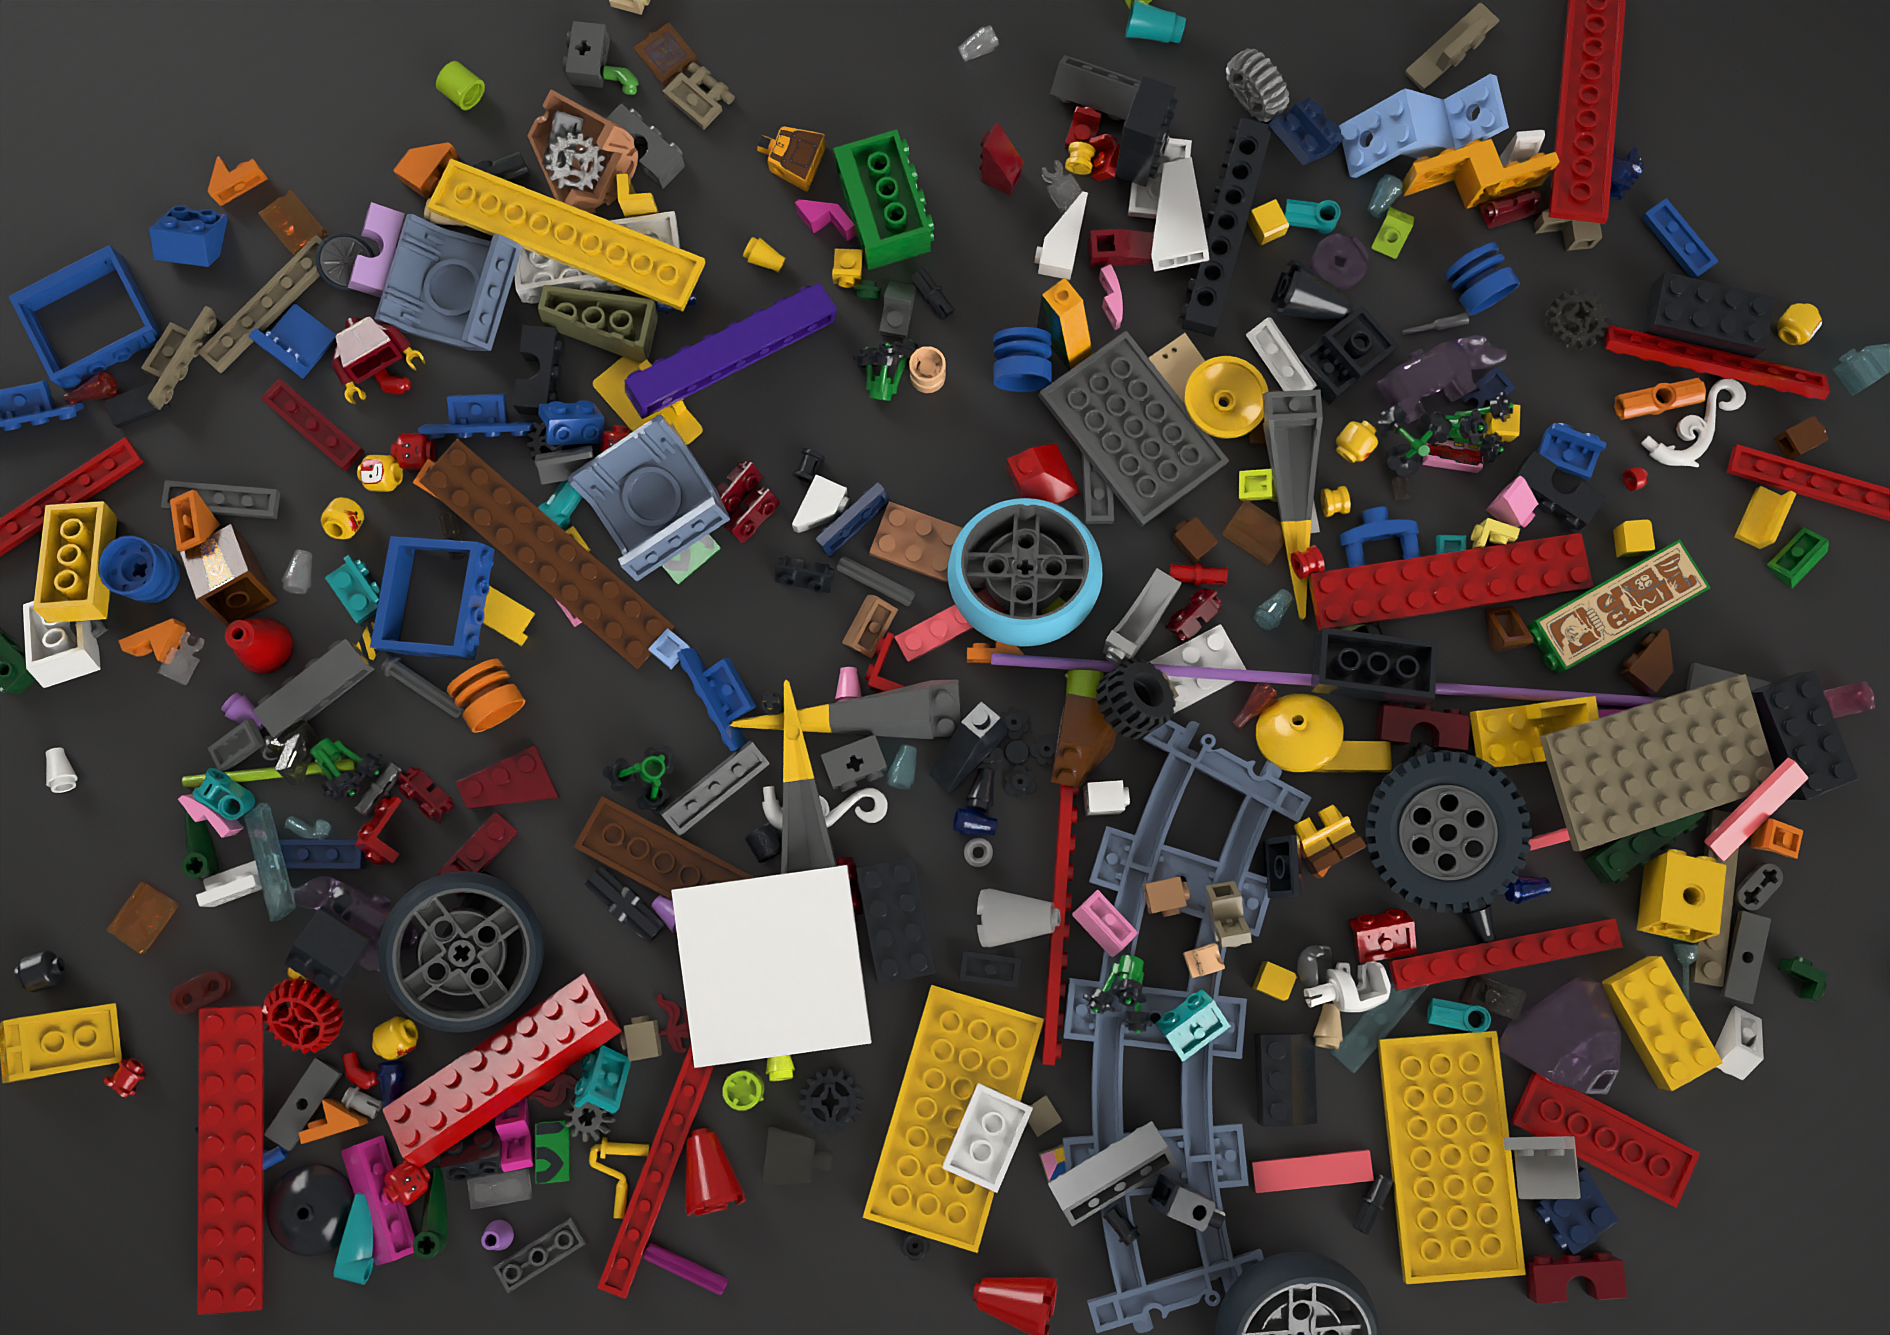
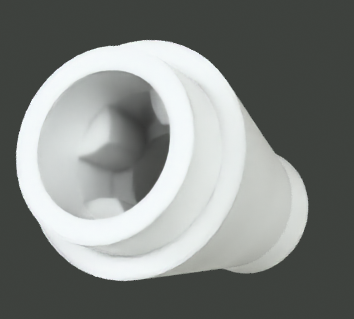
[45,748,78,793]

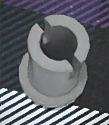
[341,1087,383,1119]

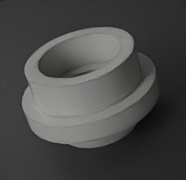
[964,838,993,867]

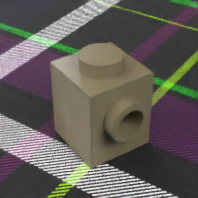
[620,1015,663,1062]

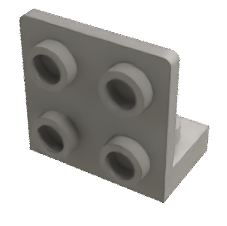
[1504,1136,1580,1199]

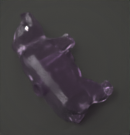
[1377,335,1507,424]

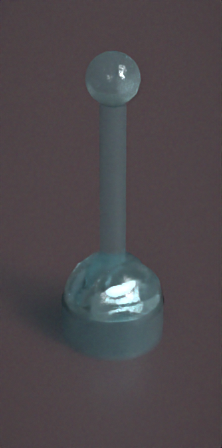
[1673,943,1698,1010]

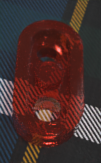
[169,971,230,1014]

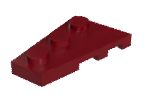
[455,745,560,809]

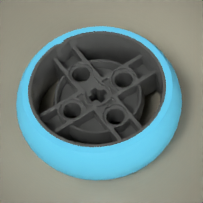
[948,498,1103,646]

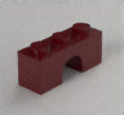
[1375,702,1470,752]
[1524,1251,1627,1304]

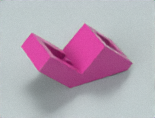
[795,199,856,242]
[495,1097,534,1172]

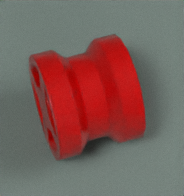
[1291,545,1325,580]

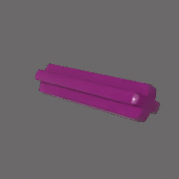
[643,1243,728,1295]

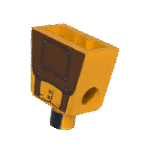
[757,126,826,192]

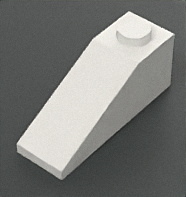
[1034,191,1088,280]

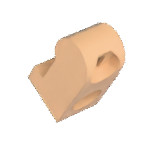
[1183,943,1225,978]

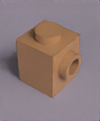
[1142,877,1190,917]

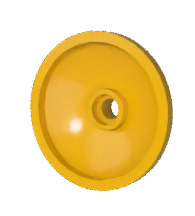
[1184,356,1268,438]
[1256,693,1344,772]

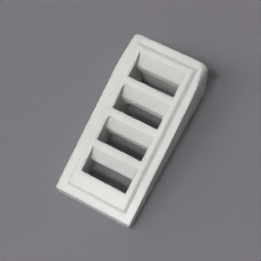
[1500,130,1545,167]

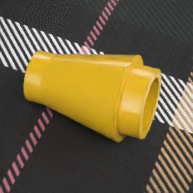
[743,237,786,272]

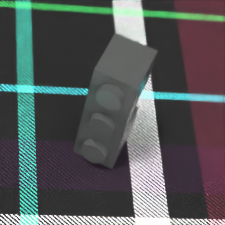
[607,104,685,189]

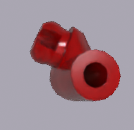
[373,368,411,395]
[342,1051,379,1089]

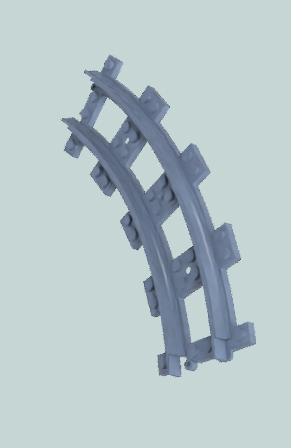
[1063,720,1312,1333]

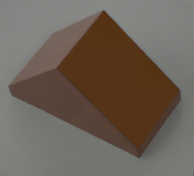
[1485,606,1533,653]

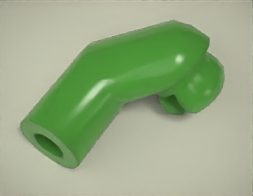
[603,65,639,95]

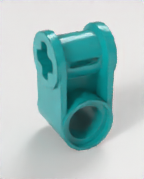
[192,768,255,820]

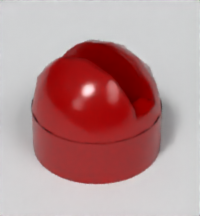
[1623,467,1648,491]

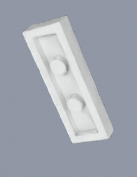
[1246,318,1317,391]

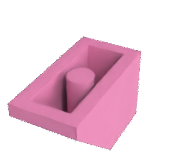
[1486,476,1538,528]

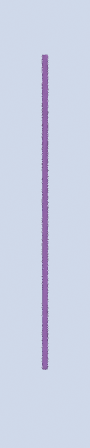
[991,653,1662,707]

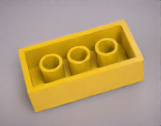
[33,501,118,623]
[1598,956,1723,1091]

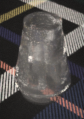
[957,25,1000,62]
[282,550,312,594]

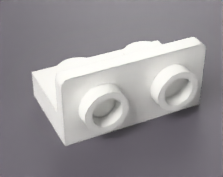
[196,860,269,907]

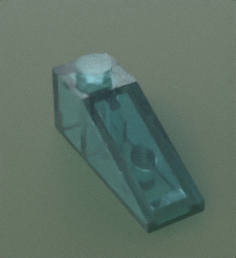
[1832,344,1890,396]

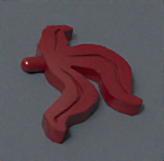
[656,993,691,1053]
[528,1069,579,1107]

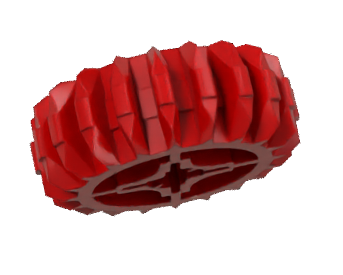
[261,976,344,1054]

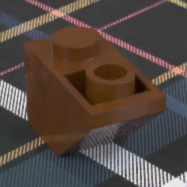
[1619,628,1674,697]

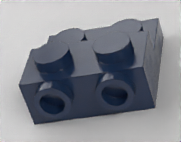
[1269,98,1345,166]
[1533,1167,1618,1255]

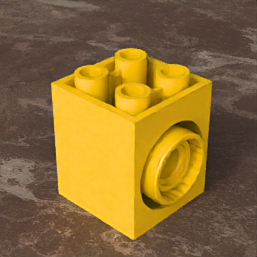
[1637,849,1727,943]

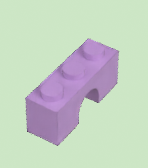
[348,202,405,298]

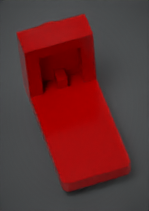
[865,632,904,693]
[355,796,402,866]

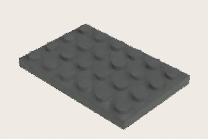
[1038,330,1229,527]

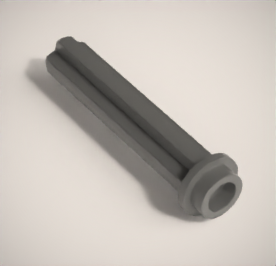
[381,656,465,718]

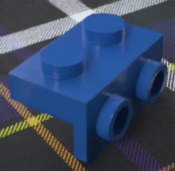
[538,401,605,445]
[1537,423,1607,481]

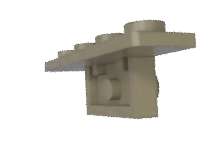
[1405,3,1500,91]
[141,306,218,410]

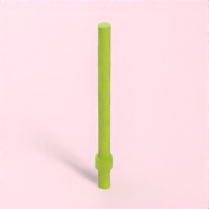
[182,758,358,788]

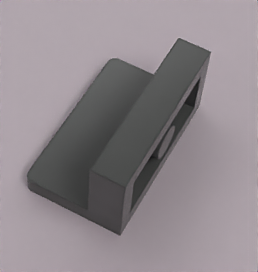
[535,445,595,485]

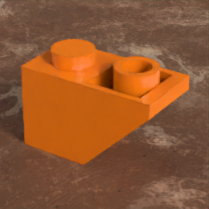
[393,142,459,199]

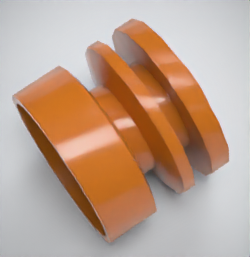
[447,658,526,733]

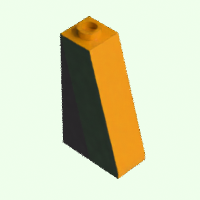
[1037,278,1093,371]

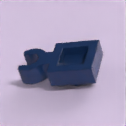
[1462,366,1515,410]

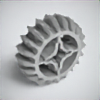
[1226,48,1289,122]

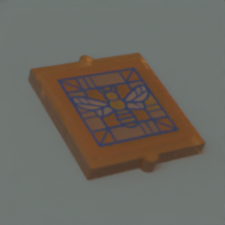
[634,22,698,85]

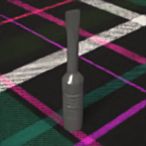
[1402,313,1469,335]

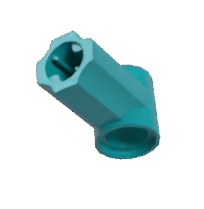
[1284,199,1341,234]
[538,480,583,531]
[1427,998,1491,1033]

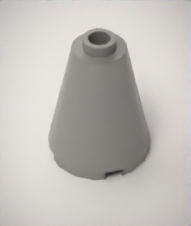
[977,888,1060,948]

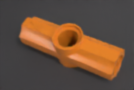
[1614,378,1706,420]

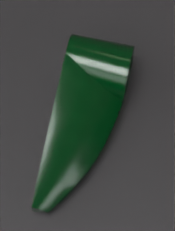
[181,809,219,880]
[412,1167,448,1259]

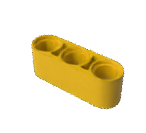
[1309,741,1392,773]

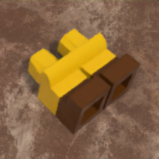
[1294,805,1367,874]

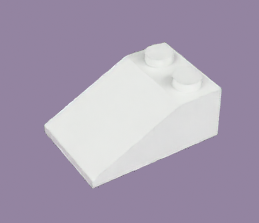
[23,601,101,688]

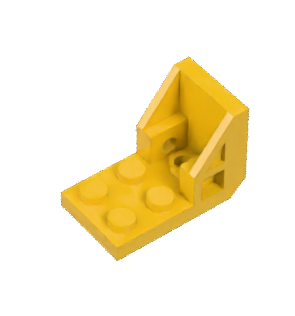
[1470,696,1599,767]
[0,1003,122,1084]

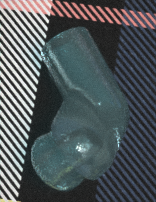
[285,816,331,839]

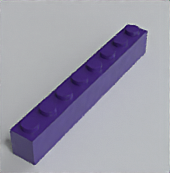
[625,283,837,419]

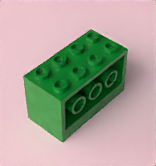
[833,129,934,270]

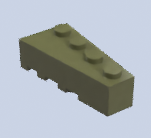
[538,285,658,363]

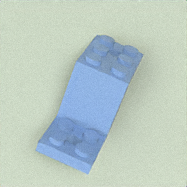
[1339,74,1509,178]

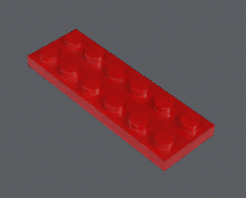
[1510,1069,1700,1208]

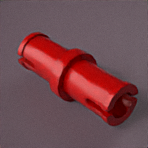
[1169,563,1228,586]

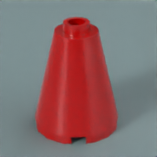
[225,618,294,674]
[685,1128,746,1216]
[972,1277,1058,1335]

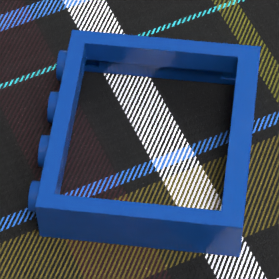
[9,245,162,389]
[370,536,494,661]

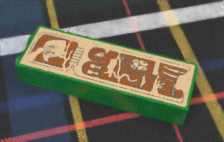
[1527,539,1710,674]

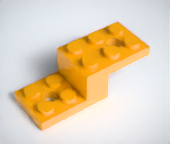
[1400,139,1560,209]

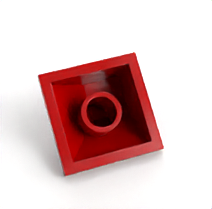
[1006,444,1081,505]

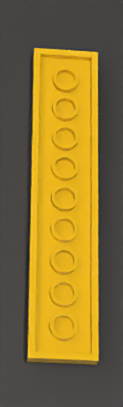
[427,159,706,311]

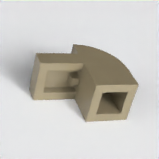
[1533,209,1602,251]
[1205,881,1252,948]

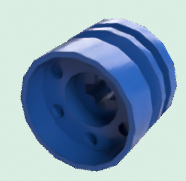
[1444,242,1520,316]
[993,327,1052,392]
[98,536,180,604]

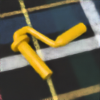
[589,1137,649,1219]

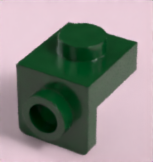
[1777,956,1828,1001]

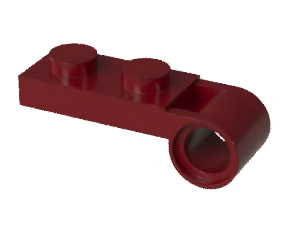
[437,812,518,897]

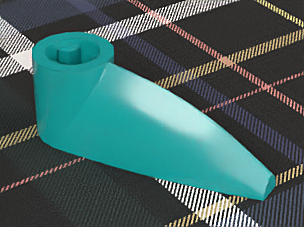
[334,1192,374,1285]

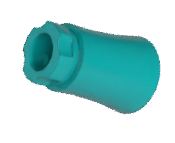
[1125,0,1186,43]

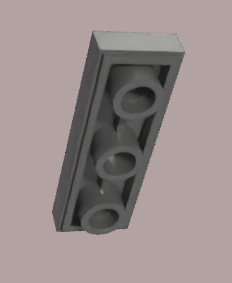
[1720,911,1771,1004]
[264,1057,343,1151]
[493,1217,587,1293]

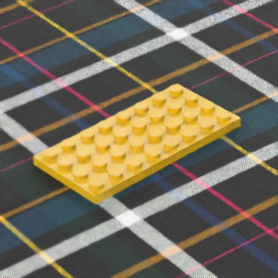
[863,985,1044,1253]
[1377,1030,1526,1284]

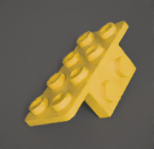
[593,357,703,445]

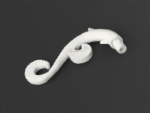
[1641,379,1746,467]
[762,786,888,833]

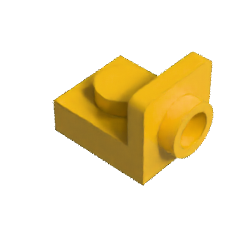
[832,249,863,288]

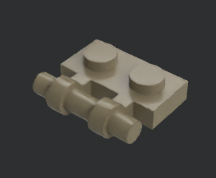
[663,62,735,130]

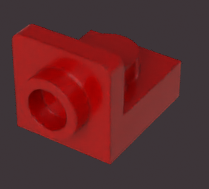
[1065,106,1102,149]
[1088,134,1120,182]

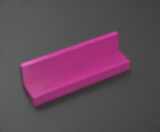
[341,1135,415,1266]

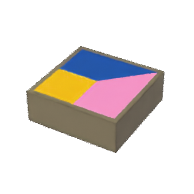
[1038,1144,1066,1183]

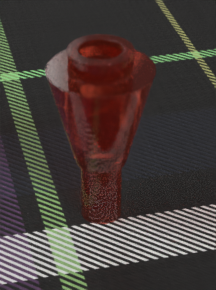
[64,371,118,405]
[1232,682,1278,730]

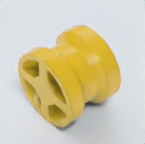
[1065,142,1096,175]
[1320,486,1350,517]

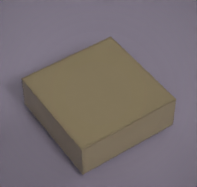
[1028,1095,1062,1137]

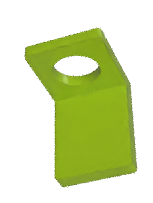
[1371,207,1414,259]

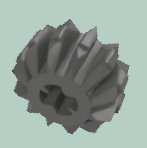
[564,1098,615,1142]

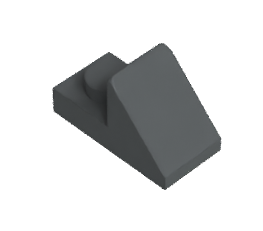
[879,281,917,339]

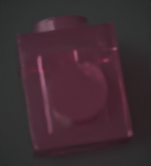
[1823,681,1875,718]

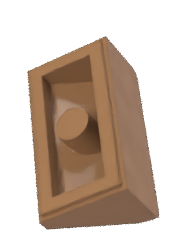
[842,595,898,659]

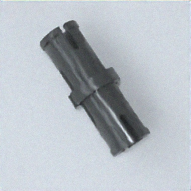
[354,761,406,818]

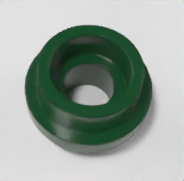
[854,280,882,300]

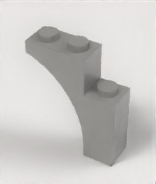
[1103,568,1181,666]

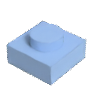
[648,628,690,669]

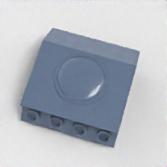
[375,214,522,351]
[567,414,730,581]

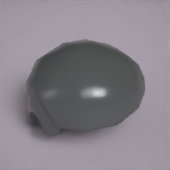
[1297,945,1332,988]

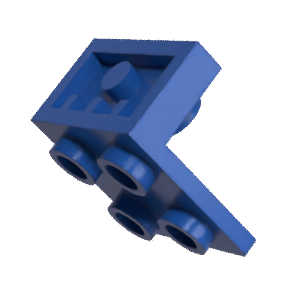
[249,304,337,379]

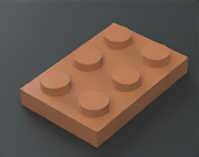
[869,501,963,584]

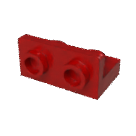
[1349,909,1417,964]

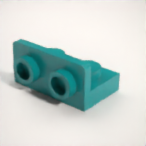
[325,555,381,625]
[1155,990,1231,1062]
[574,1045,631,1114]

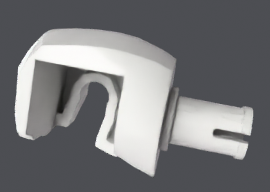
[1304,961,1391,1012]

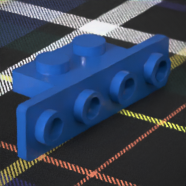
[0,380,85,431]
[418,394,535,438]
[677,648,757,751]

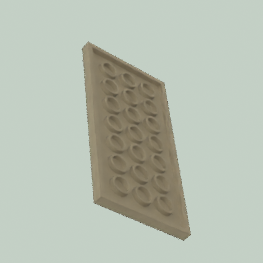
[1539,674,1775,851]

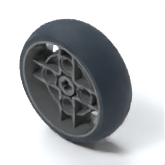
[378,871,544,1033]
[1215,1252,1379,1335]

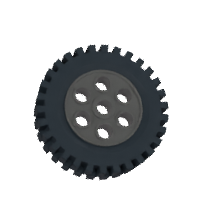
[1365,750,1532,913]

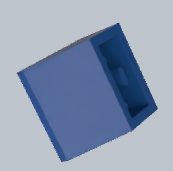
[149,206,228,267]

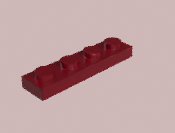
[260,378,364,472]

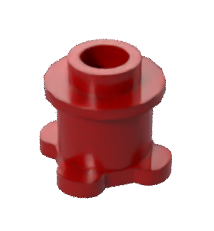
[103,1058,147,1098]

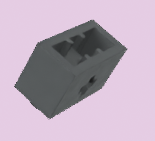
[563,21,610,88]
[821,735,888,792]

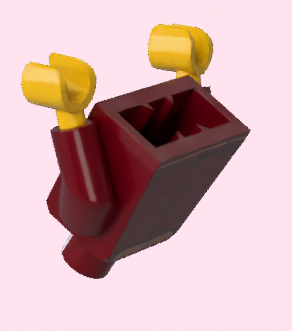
[332,317,425,404]

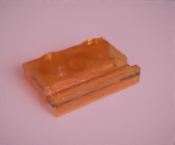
[258,189,327,256]
[1222,500,1285,566]
[106,881,179,954]

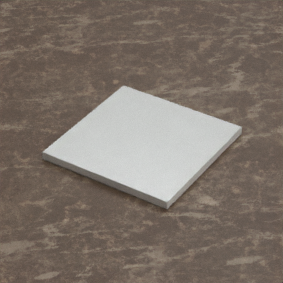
[671,865,872,1068]

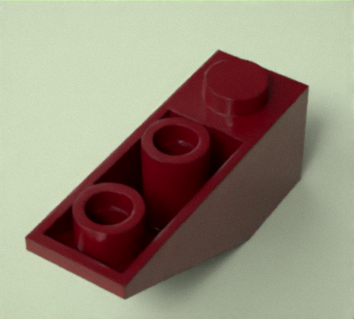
[979,123,1024,196]
[1087,229,1154,268]

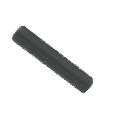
[837,556,915,606]

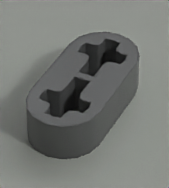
[1733,863,1783,911]

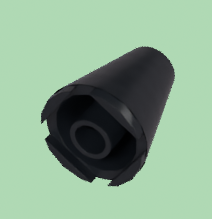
[1270,260,1352,322]

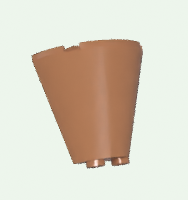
[527,90,638,214]

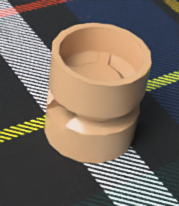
[909,346,946,393]

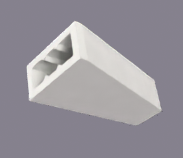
[1151,157,1209,271]

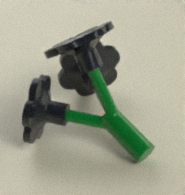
[1375,405,1452,478]

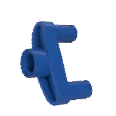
[1340,507,1421,568]

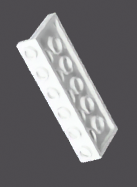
[514,211,680,304]

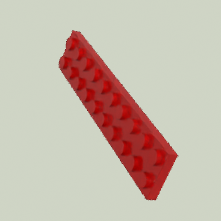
[1548,0,1626,224]
[1308,533,1594,631]
[198,1005,264,1315]

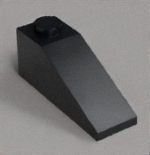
[929,702,1010,793]

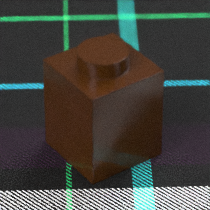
[1773,415,1829,460]
[1171,517,1218,565]

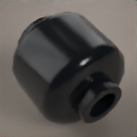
[14,950,66,993]

